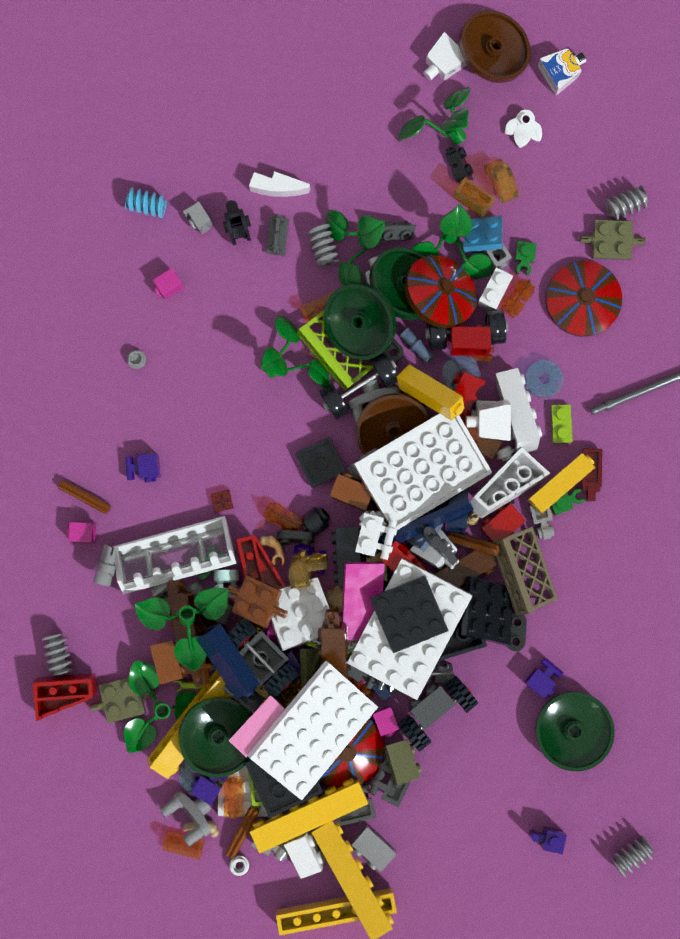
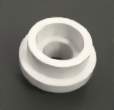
[496,445,515,462]
[230,855,249,876]

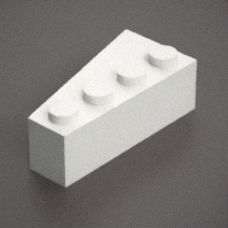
[495,368,542,453]
[470,447,550,519]

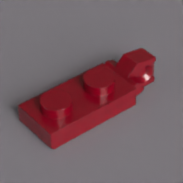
[581,448,602,502]

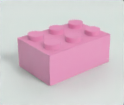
[229,695,285,757]

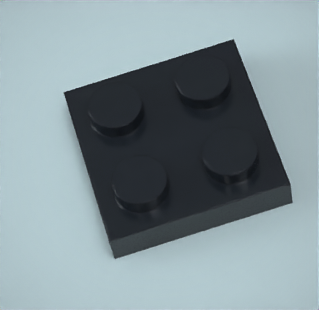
[295,437,346,488]

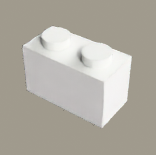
[477,267,513,311]
[284,831,326,879]

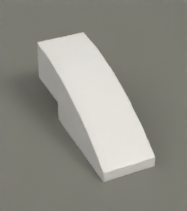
[249,171,311,197]

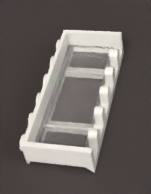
[113,516,237,595]

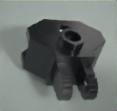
[223,200,251,245]

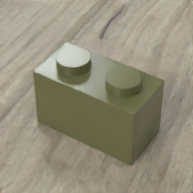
[384,739,422,787]

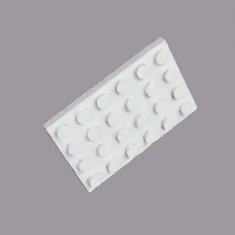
[353,413,492,530]
[347,558,472,700]
[247,661,378,800]

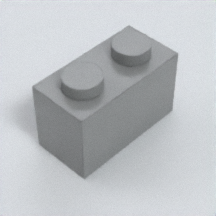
[351,824,397,872]

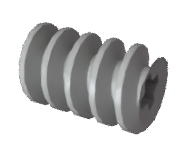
[605,185,648,220]
[308,224,340,267]
[42,633,73,676]
[610,835,655,878]

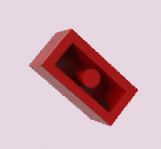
[450,325,491,356]
[480,503,526,542]

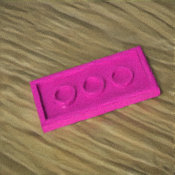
[341,562,385,640]

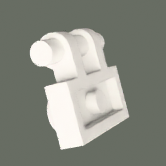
[355,513,398,560]

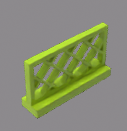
[296,310,373,392]

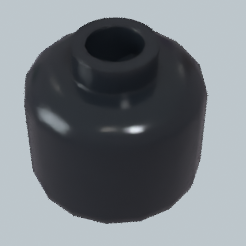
[301,507,331,536]

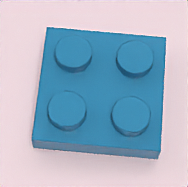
[463,216,503,252]

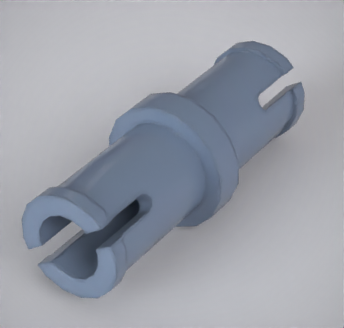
[400,328,434,364]

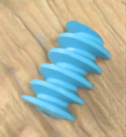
[125,187,167,218]

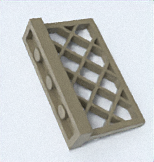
[491,527,558,616]

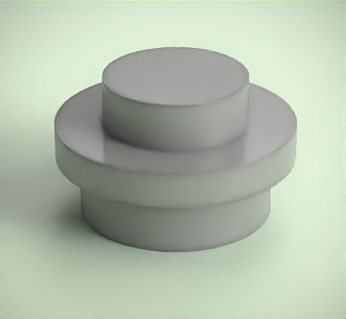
[127,350,146,369]

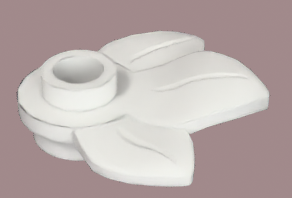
[505,110,542,148]

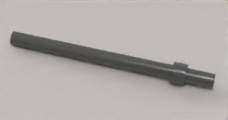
[590,372,680,415]

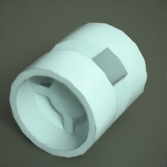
[214,570,239,597]

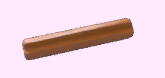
[58,480,111,514]
[448,531,500,556]
[225,806,259,859]

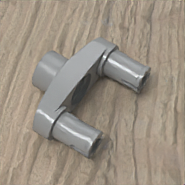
[348,380,400,425]
[93,544,119,586]
[159,791,211,847]

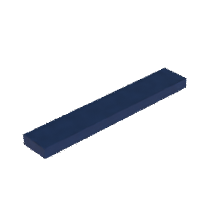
[364,497,474,558]

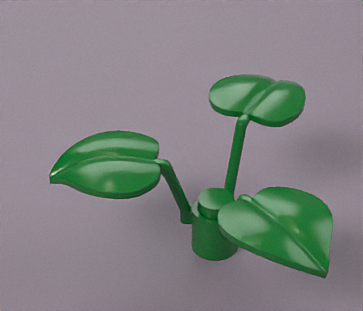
[398,86,470,144]
[411,204,493,279]
[326,210,385,286]
[261,315,330,388]
[135,588,229,671]
[123,660,197,753]

